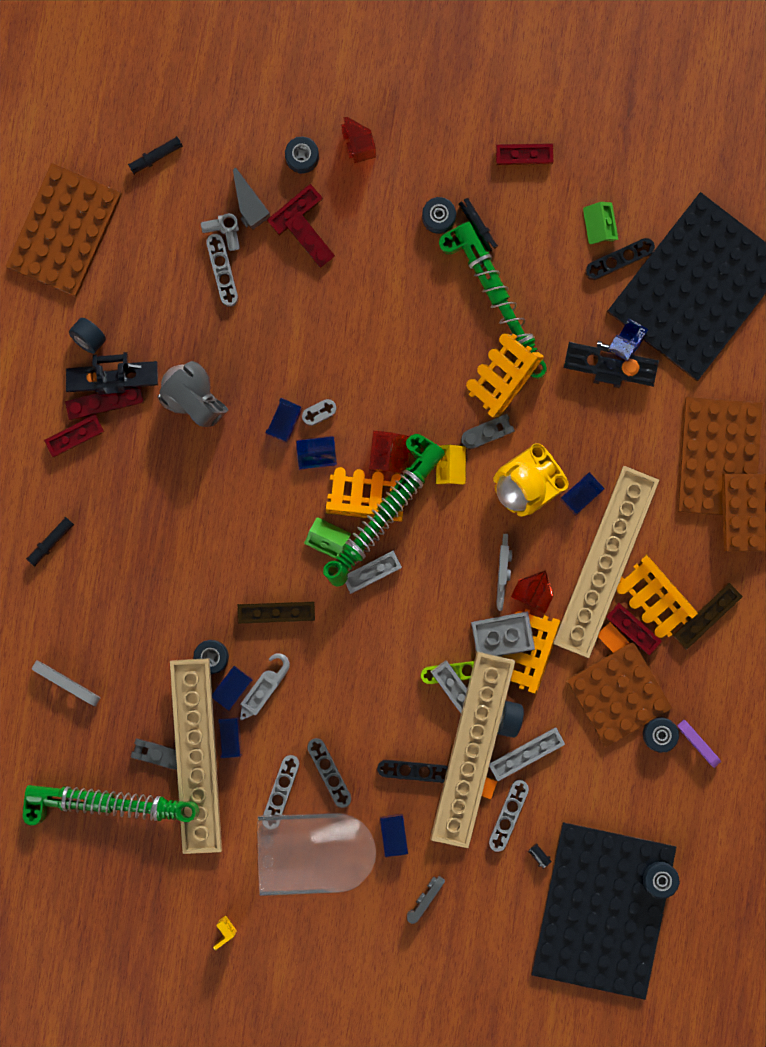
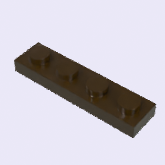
[673,583,743,649]
[237,602,315,624]

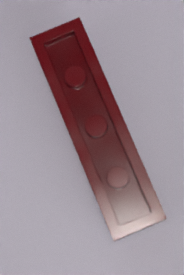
[65,387,144,421]

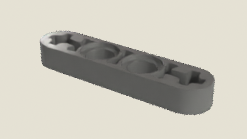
[308,738,351,808]

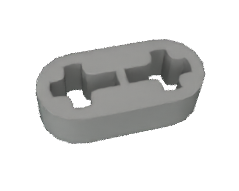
[302,399,337,426]

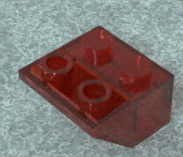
[341,117,376,163]
[369,430,410,474]

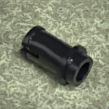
[528,843,552,869]

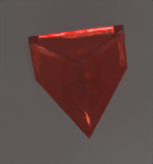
[511,570,553,614]

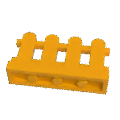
[466,334,544,418]
[326,467,404,522]
[617,554,698,638]
[502,609,562,694]

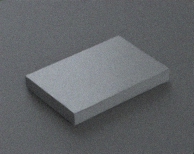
[471,611,535,656]

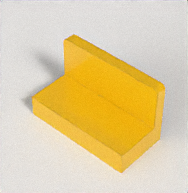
[436,445,466,485]
[213,915,237,950]

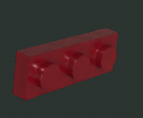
[496,143,554,165]
[267,183,323,236]
[284,211,335,268]
[44,414,105,458]
[606,603,662,656]

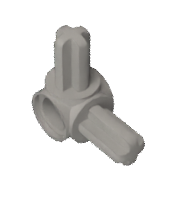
[201,214,240,251]

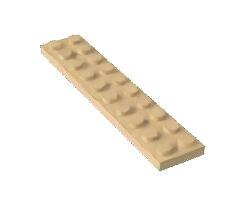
[553,466,659,658]
[430,651,515,848]
[170,658,222,854]

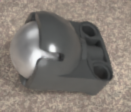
[157,361,229,427]

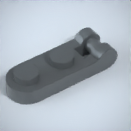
[461,414,515,449]
[130,738,177,769]
[407,876,445,924]

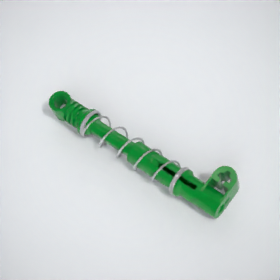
[439,222,547,379]

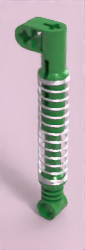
[323,434,445,587]
[23,785,199,825]

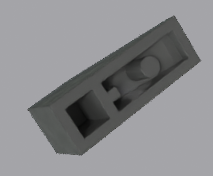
[233,168,271,230]

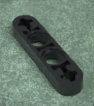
[585,238,655,280]
[377,759,448,783]

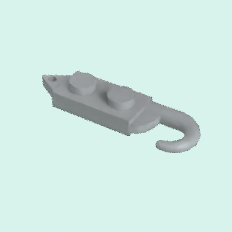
[497,534,512,611]
[240,653,290,720]

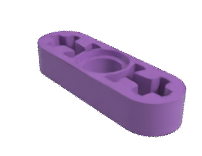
[677,720,721,768]

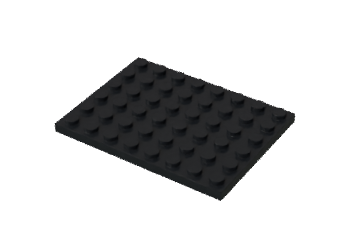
[607,192,766,381]
[531,822,677,1000]

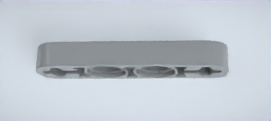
[206,234,238,307]
[31,660,101,706]
[262,755,300,828]
[489,780,529,852]

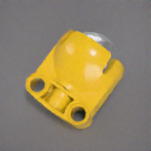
[493,443,569,517]

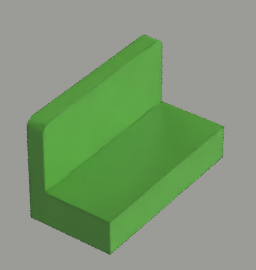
[583,202,619,245]
[304,518,351,559]

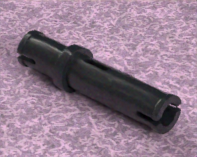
[128,136,183,175]
[458,198,498,252]
[26,516,74,567]

